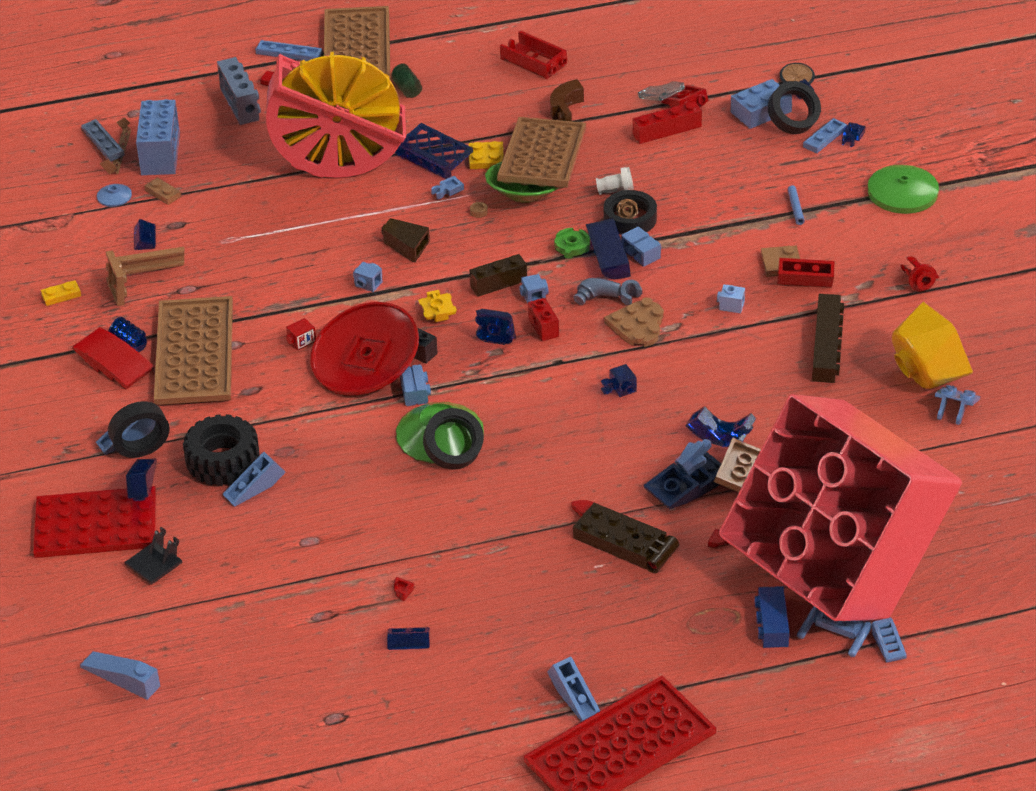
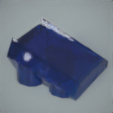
[475,309,516,345]

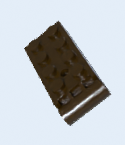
[573,503,679,573]

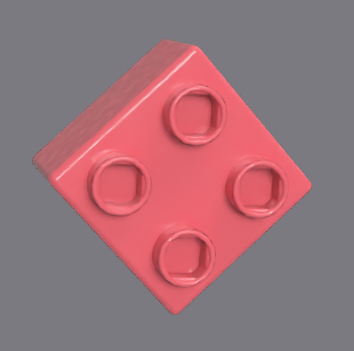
[719,394,962,621]

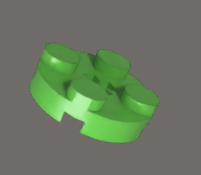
[554,228,590,259]

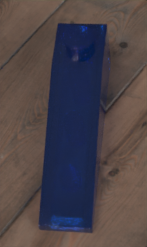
[126,458,157,501]

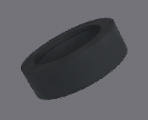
[768,81,821,134]
[604,190,657,235]
[108,401,170,458]
[423,408,484,469]

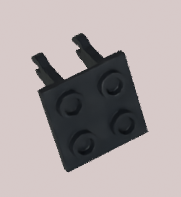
[125,527,182,585]

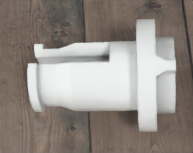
[596,167,634,195]

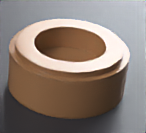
[470,202,488,218]

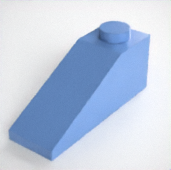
[96,418,156,455]
[223,452,286,506]
[547,656,600,722]

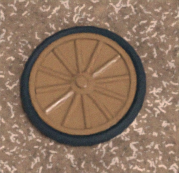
[780,63,815,86]

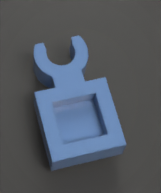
[431,176,464,199]

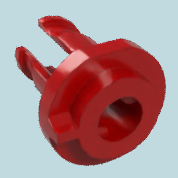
[901,256,939,292]

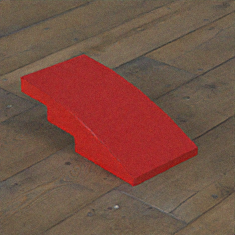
[72,327,154,390]

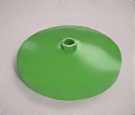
[868,165,939,214]

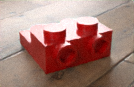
[660,85,709,107]

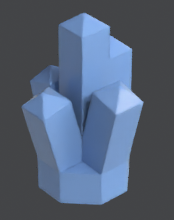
[675,439,712,475]

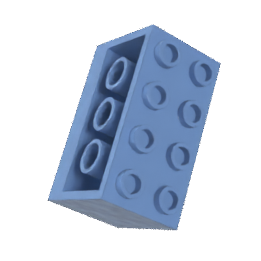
[136,99,180,175]

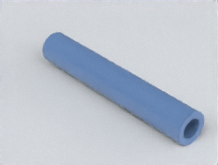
[787,185,805,225]

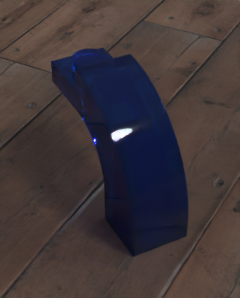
[685,406,756,447]

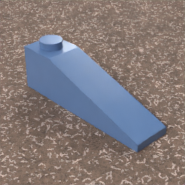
[80,651,160,700]

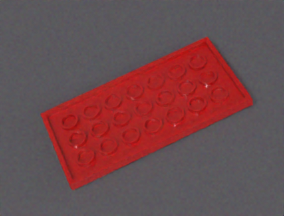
[523,675,717,791]

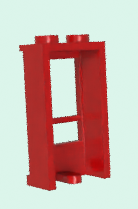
[500,30,568,79]

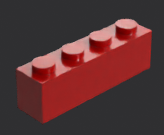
[633,101,702,144]

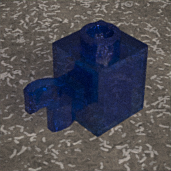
[601,364,637,397]

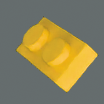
[40,280,81,306]

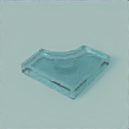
[638,81,685,101]

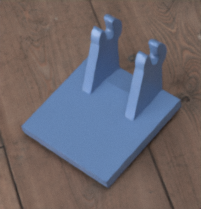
[935,385,981,425]

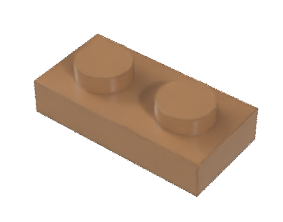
[144,177,181,205]

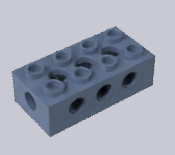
[217,57,261,125]

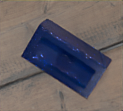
[134,219,156,250]
[387,627,430,650]

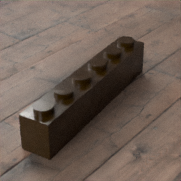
[812,294,844,383]

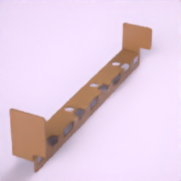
[100,118,131,175]

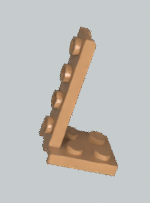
[106,247,185,306]

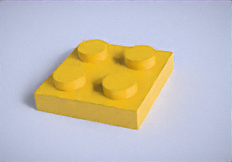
[469,141,504,169]

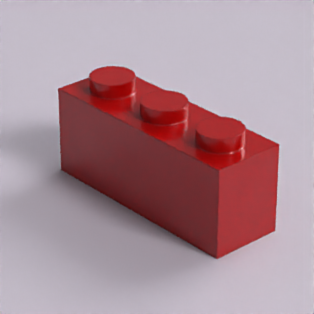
[777,258,835,288]

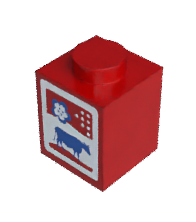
[286,318,316,350]

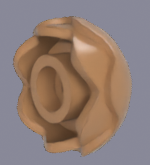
[616,199,638,219]

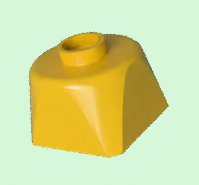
[892,302,973,389]

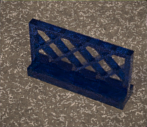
[395,123,473,179]

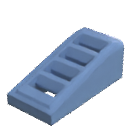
[871,618,907,663]

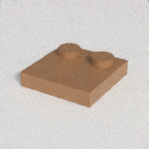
[761,245,800,277]

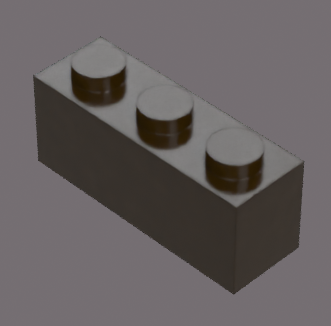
[469,254,527,297]

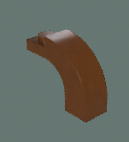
[550,79,584,121]

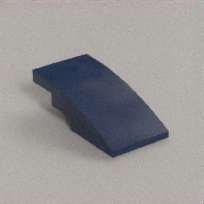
[644,452,721,509]

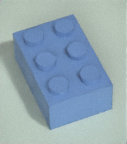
[730,79,792,129]

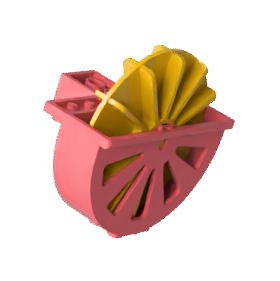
[266,52,406,178]

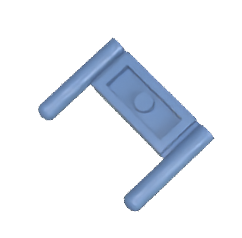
[797,606,872,657]

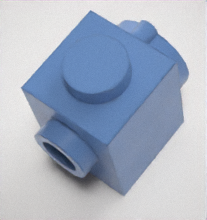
[353,262,383,292]
[519,274,549,303]

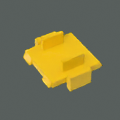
[418,290,457,322]

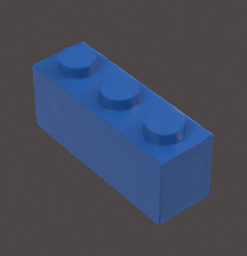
[754,586,789,648]

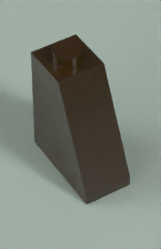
[381,218,430,262]

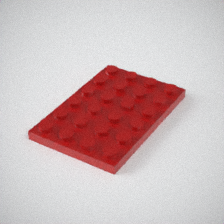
[33,486,157,558]

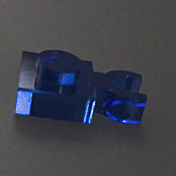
[842,122,866,147]

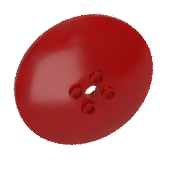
[311,302,419,395]

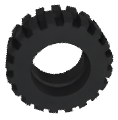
[183,414,260,486]

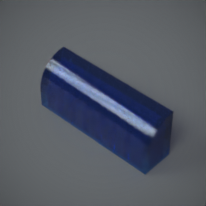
[586,218,631,279]

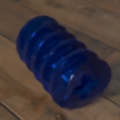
[108,317,147,352]

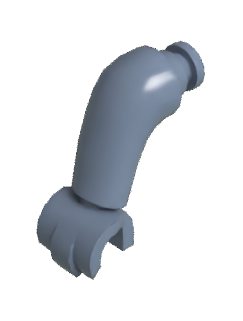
[573,278,643,306]

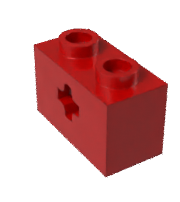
[528,298,559,341]

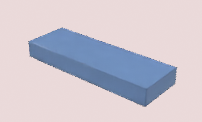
[803,118,847,153]

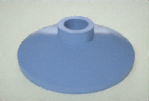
[97,184,132,207]

